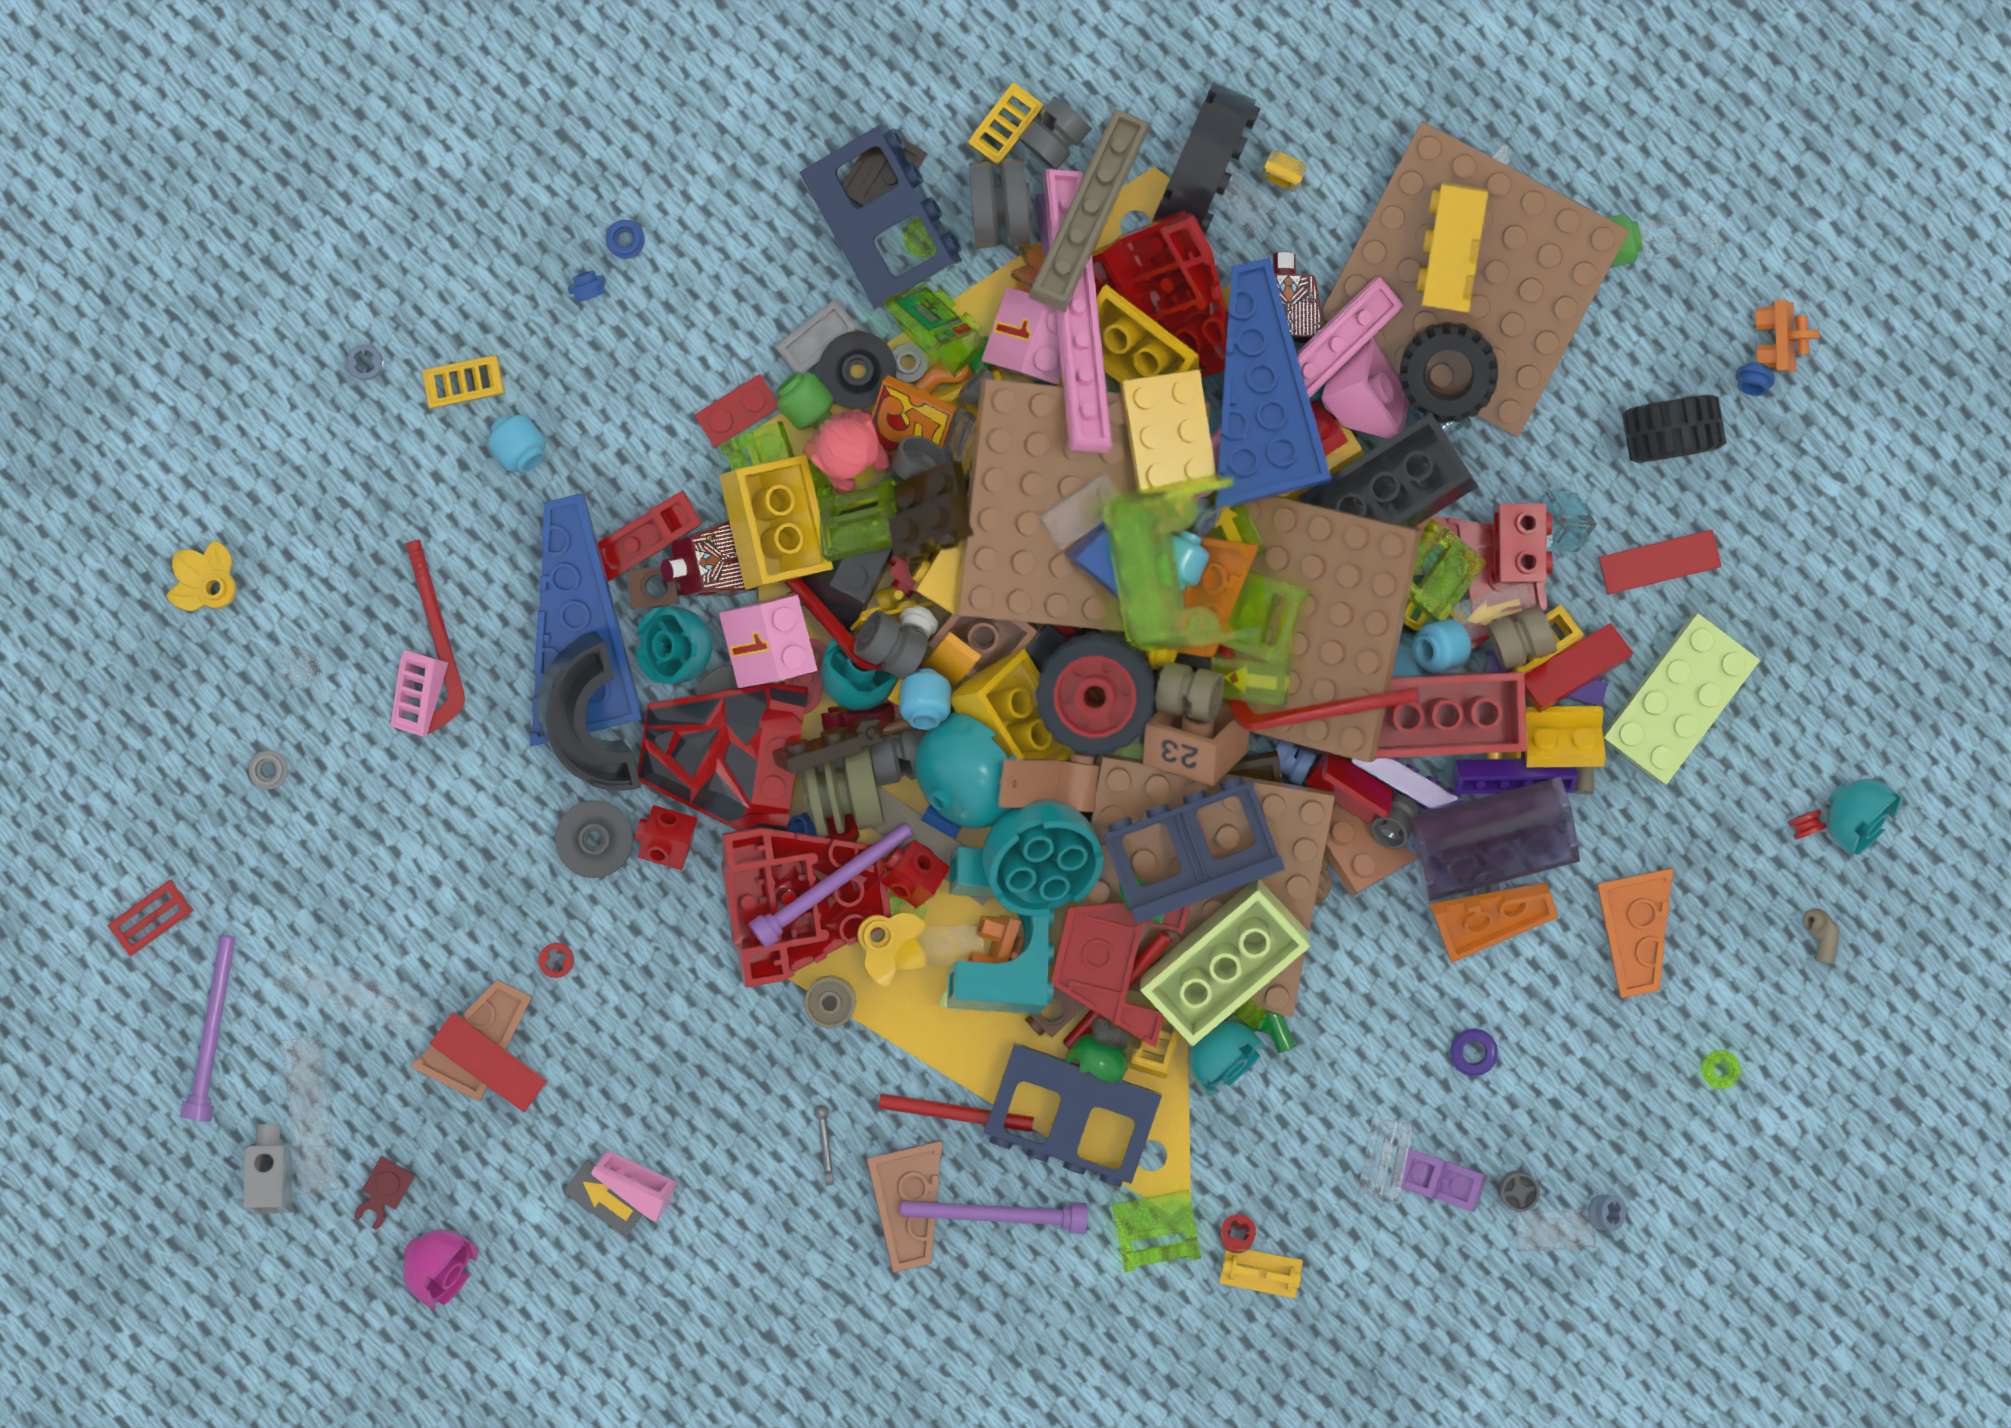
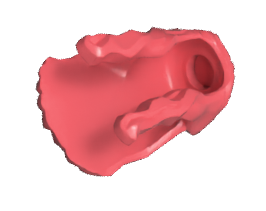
[802,408,892,496]

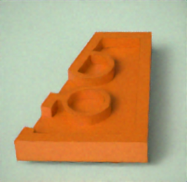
[1175,535,1259,657]
[1596,868,1674,998]
[1429,882,1558,963]

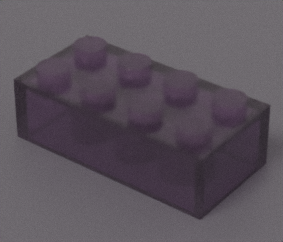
[1409,777,1580,901]

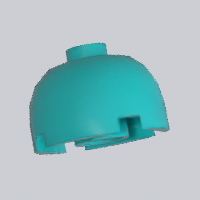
[635,607,712,684]
[820,633,898,711]
[1827,779,1903,856]
[1187,1020,1265,1096]

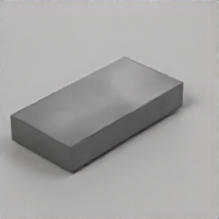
[775,298,860,374]

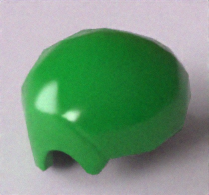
[1065,1032,1128,1083]

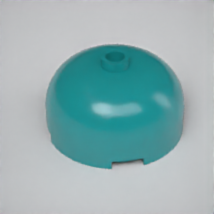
[914,713,1017,829]
[982,800,1104,916]

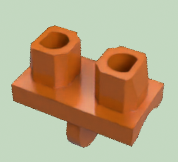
[1755,300,1820,373]
[966,914,1024,964]

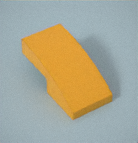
[921,632,981,689]

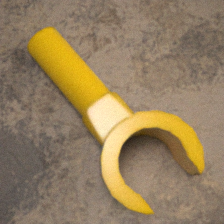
[874,586,904,612]

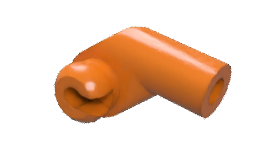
[914,361,973,395]

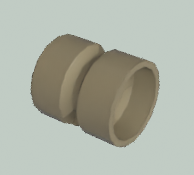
[1487,605,1557,671]
[1156,662,1224,723]
[804,975,857,1029]

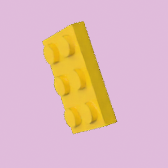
[1120,370,1218,499]

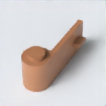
[999,753,1101,812]

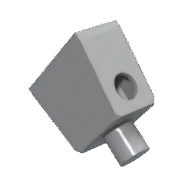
[243,1124,292,1214]

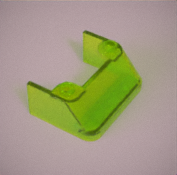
[1104,474,1259,651]

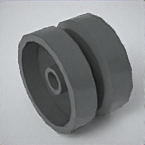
[969,159,1032,249]

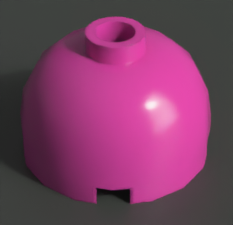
[403,1229,478,1309]

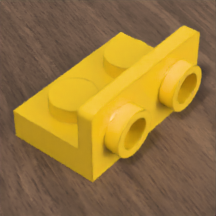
[1525,706,1606,767]

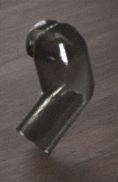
[1090,1017,1142,1053]

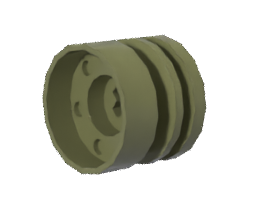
[802,746,885,837]

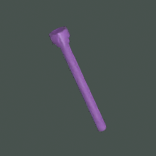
[748,823,913,949]
[180,934,235,1122]
[899,1201,1087,1234]

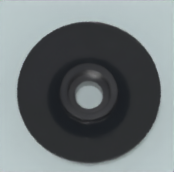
[819,331,897,409]

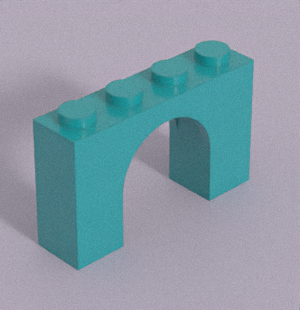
[947,847,1055,1014]

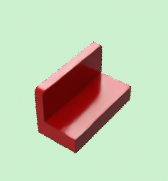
[1306,752,1393,824]

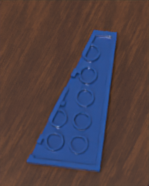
[1216,257,1331,511]
[530,493,644,747]

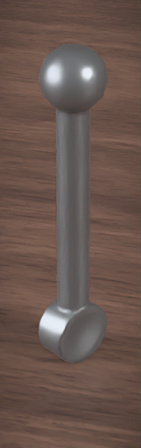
[814,1105,834,1186]

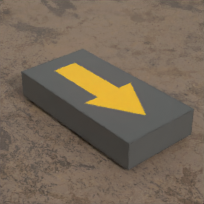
[563,1159,643,1237]

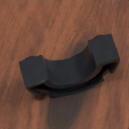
[1151,81,1261,235]
[537,631,641,791]

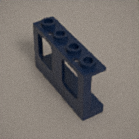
[799,125,962,308]
[1103,776,1285,924]
[984,1042,1162,1187]

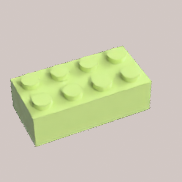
[1603,613,1760,785]
[1140,879,1311,1046]

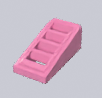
[390,650,448,737]
[591,1150,677,1222]

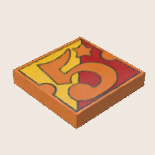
[871,375,958,456]

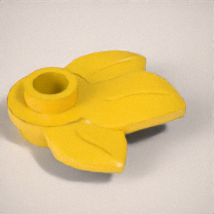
[167,540,236,612]
[858,912,926,987]

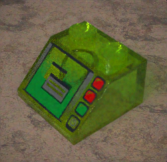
[882,284,986,378]

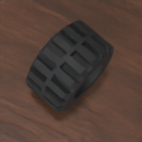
[1399,321,1498,424]
[1622,394,1726,463]

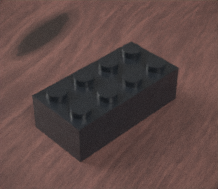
[1298,413,1479,528]

